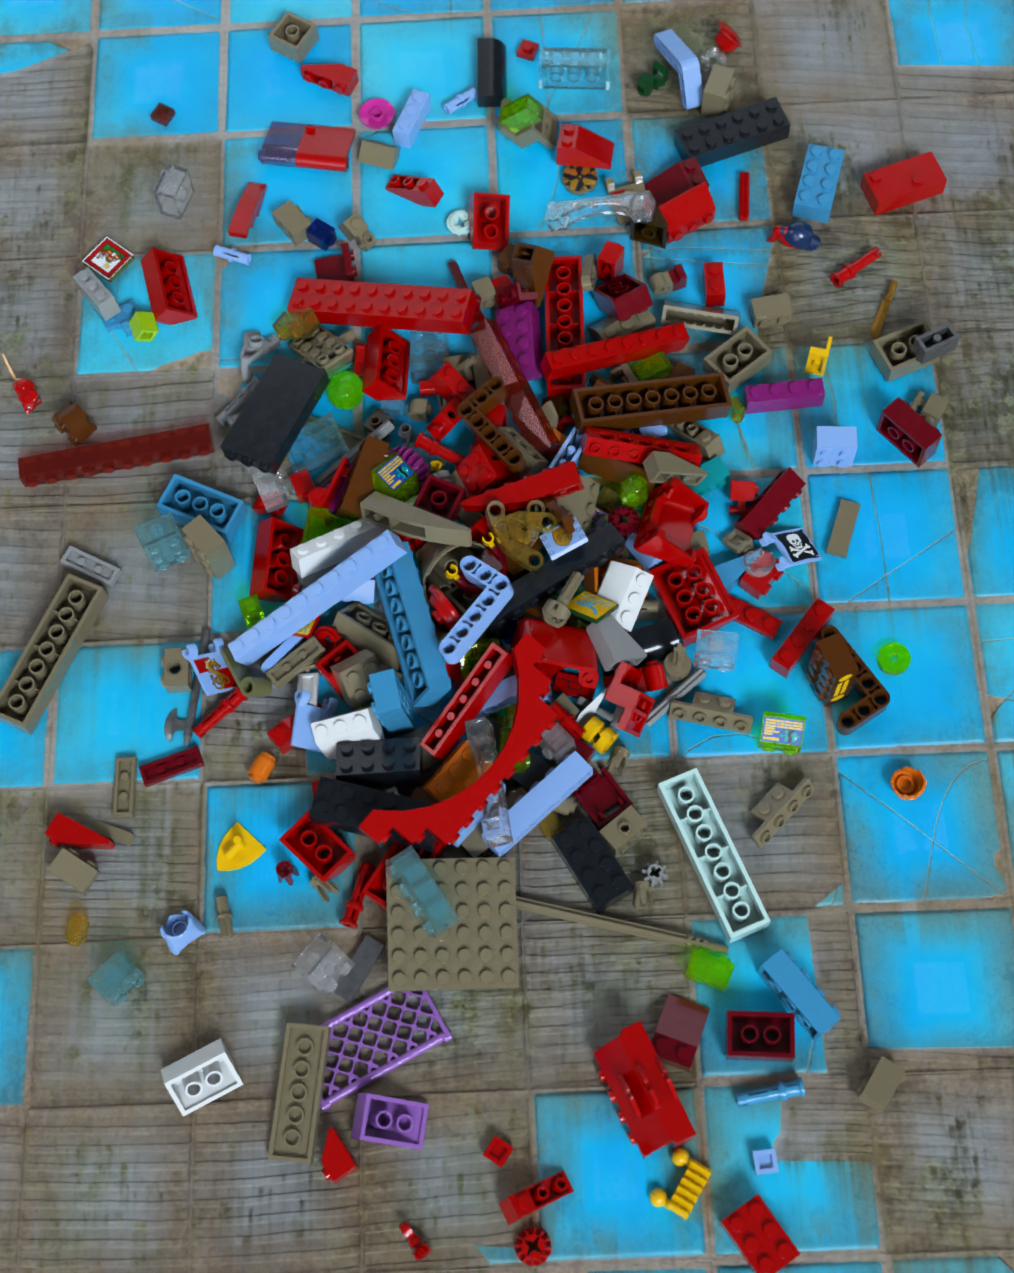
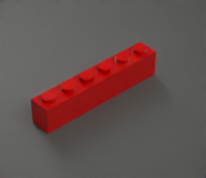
[420,642,513,760]

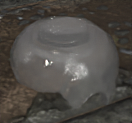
[742,548,775,578]

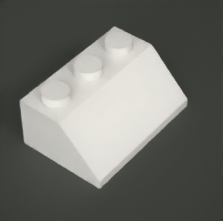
[596,560,654,632]
[311,707,385,761]
[161,1038,243,1116]

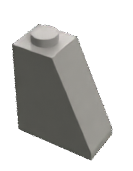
[586,616,647,672]

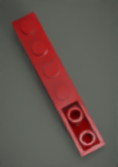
[460,461,584,512]

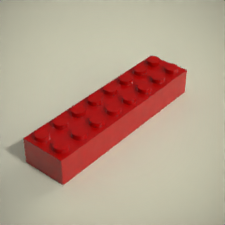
[545,256,586,400]

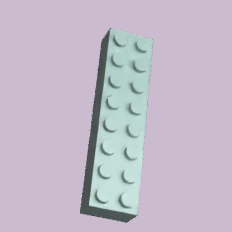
[657,768,771,943]

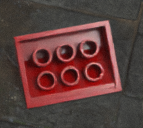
[649,547,739,647]

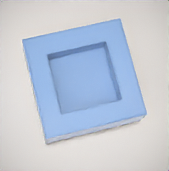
[752,1148,779,1175]

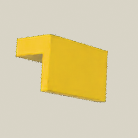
[805,336,833,376]

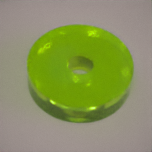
[877,642,911,676]

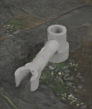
[576,696,625,732]

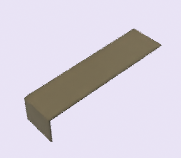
[90,819,135,847]

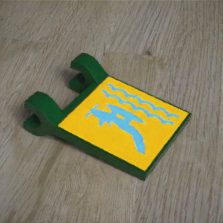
[550,584,619,624]

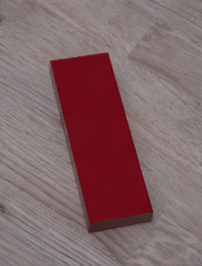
[139,745,205,787]

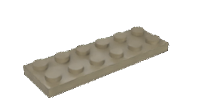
[268,1022,331,1164]

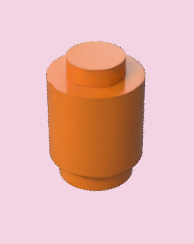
[247,752,276,784]

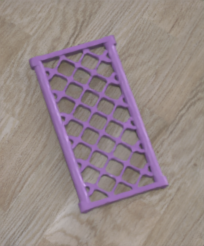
[318,987,453,1111]

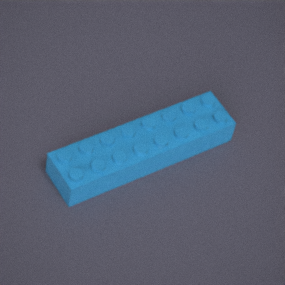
[375,541,452,707]

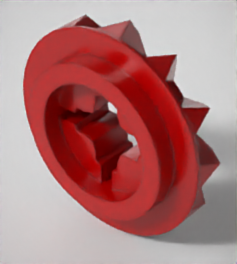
[314,625,342,656]
[515,1227,552,1266]

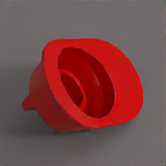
[714,21,742,54]

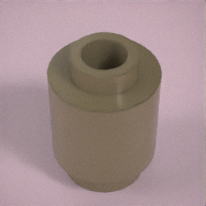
[553,795,578,817]

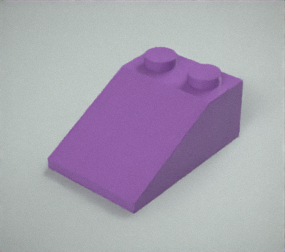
[351,1093,429,1150]

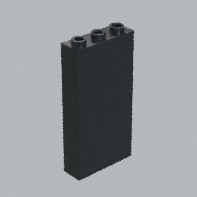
[220,353,330,474]

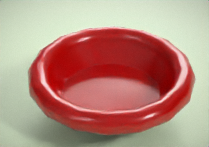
[428,585,466,635]

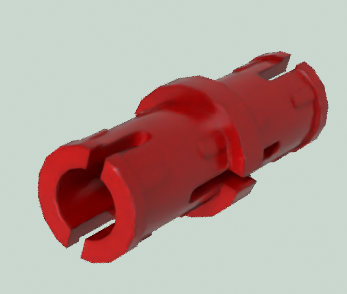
[551,702,586,740]

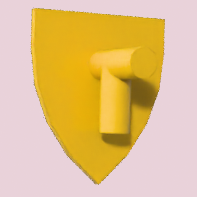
[216,822,267,871]

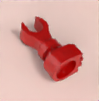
[398,1221,432,1262]

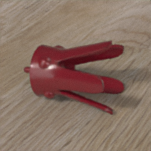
[276,861,299,885]

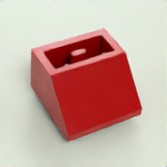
[315,639,359,701]

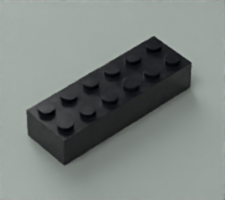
[674,97,790,167]
[309,776,438,853]

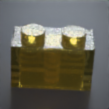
[272,308,320,341]

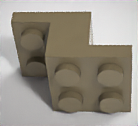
[498,98,558,150]

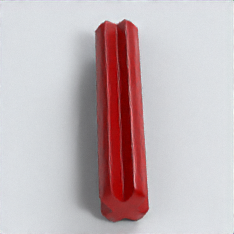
[739,172,750,221]

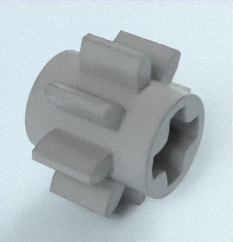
[641,861,668,889]

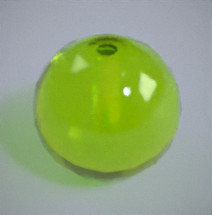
[326,371,365,410]

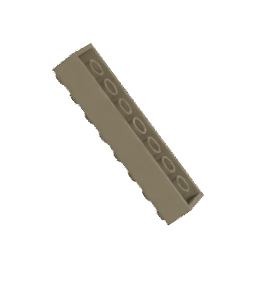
[0,573,109,735]

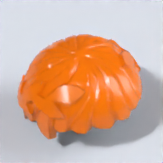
[890,767,927,800]

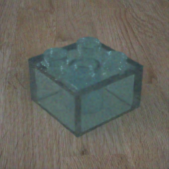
[87,949,147,1006]

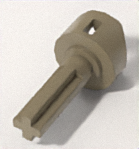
[542,571,584,628]
[664,643,692,682]

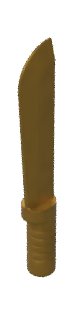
[870,280,898,339]

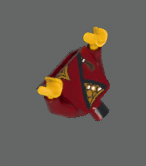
[445,532,508,595]

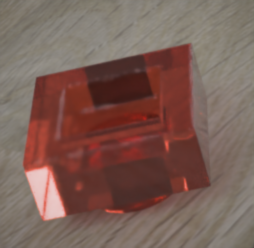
[150,103,176,126]

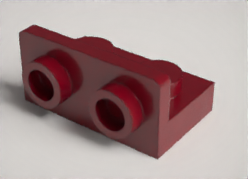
[496,282,538,309]

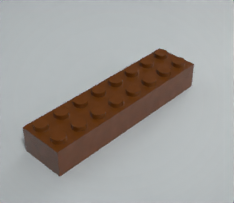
[569,372,732,435]

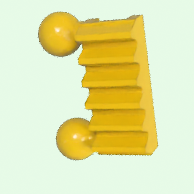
[649,1148,713,1220]

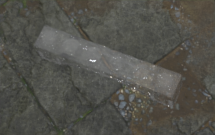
[544,190,656,232]
[465,716,513,848]

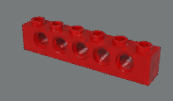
[581,426,703,467]

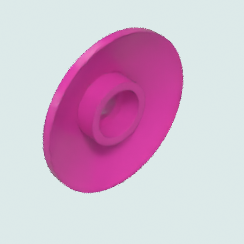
[359,98,395,129]

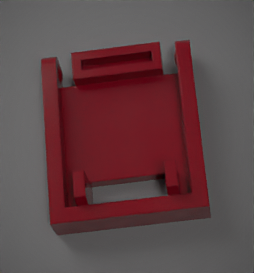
[572,766,633,830]

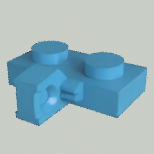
[99,299,139,337]

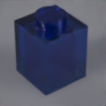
[306,218,337,251]

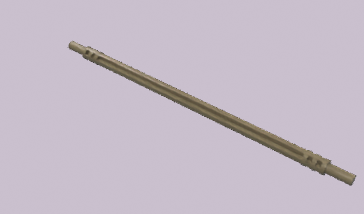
[516,896,729,954]

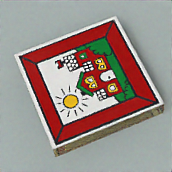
[82,237,135,283]

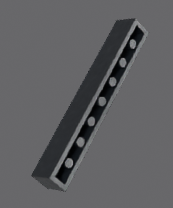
[486,522,625,632]

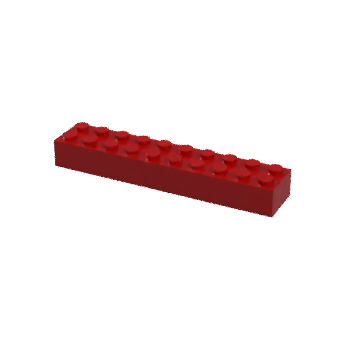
[287,278,478,335]

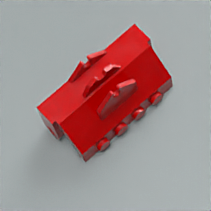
[593,1021,696,1159]

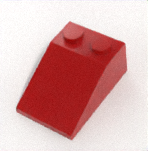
[556,124,614,169]
[468,192,510,251]

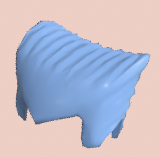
[160,910,206,955]

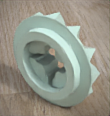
[447,210,470,237]

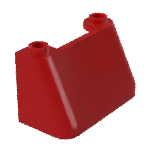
[633,477,709,567]
[509,618,599,689]

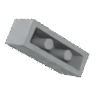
[72,267,121,321]

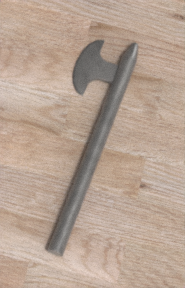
[164,629,211,746]

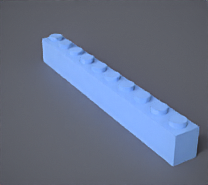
[228,529,407,666]

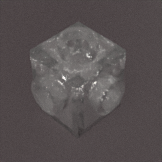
[701,47,726,74]

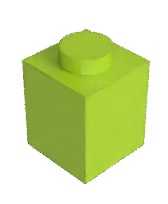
[129,311,159,342]

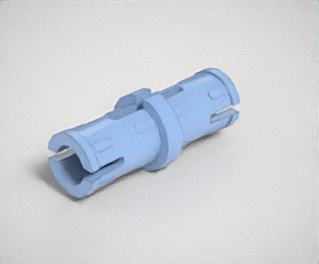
[443,87,478,115]
[213,245,252,266]

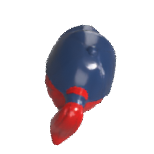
[766,221,821,251]

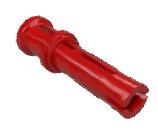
[830,247,882,288]
[414,432,466,466]
[192,686,248,739]
[339,863,375,929]

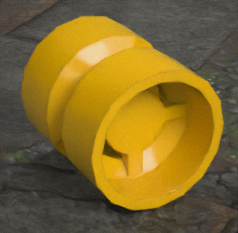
[581,716,618,755]

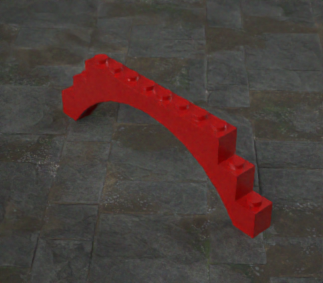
[358,633,558,846]

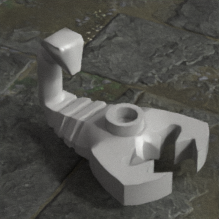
[240,331,280,384]

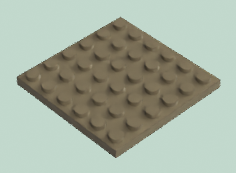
[385,857,519,992]

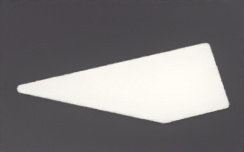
[576,688,607,727]

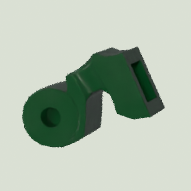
[637,60,668,96]

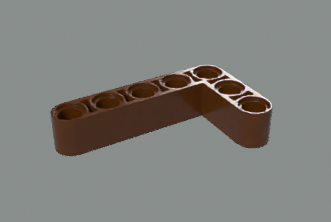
[457,376,527,475]
[818,626,890,735]

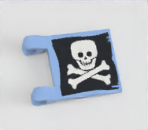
[758,527,822,571]

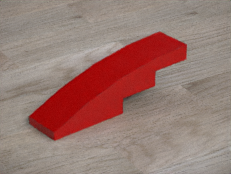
[228,182,267,239]

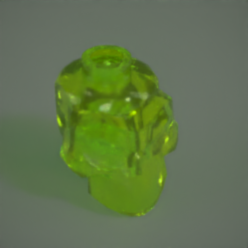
[619,475,648,517]

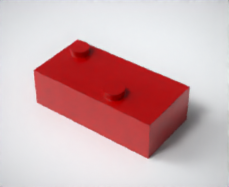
[860,151,947,216]

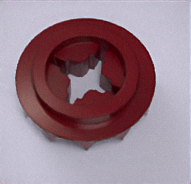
[608,505,640,536]

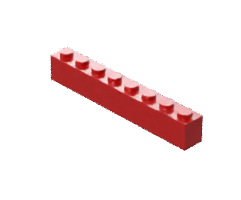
[540,322,690,381]

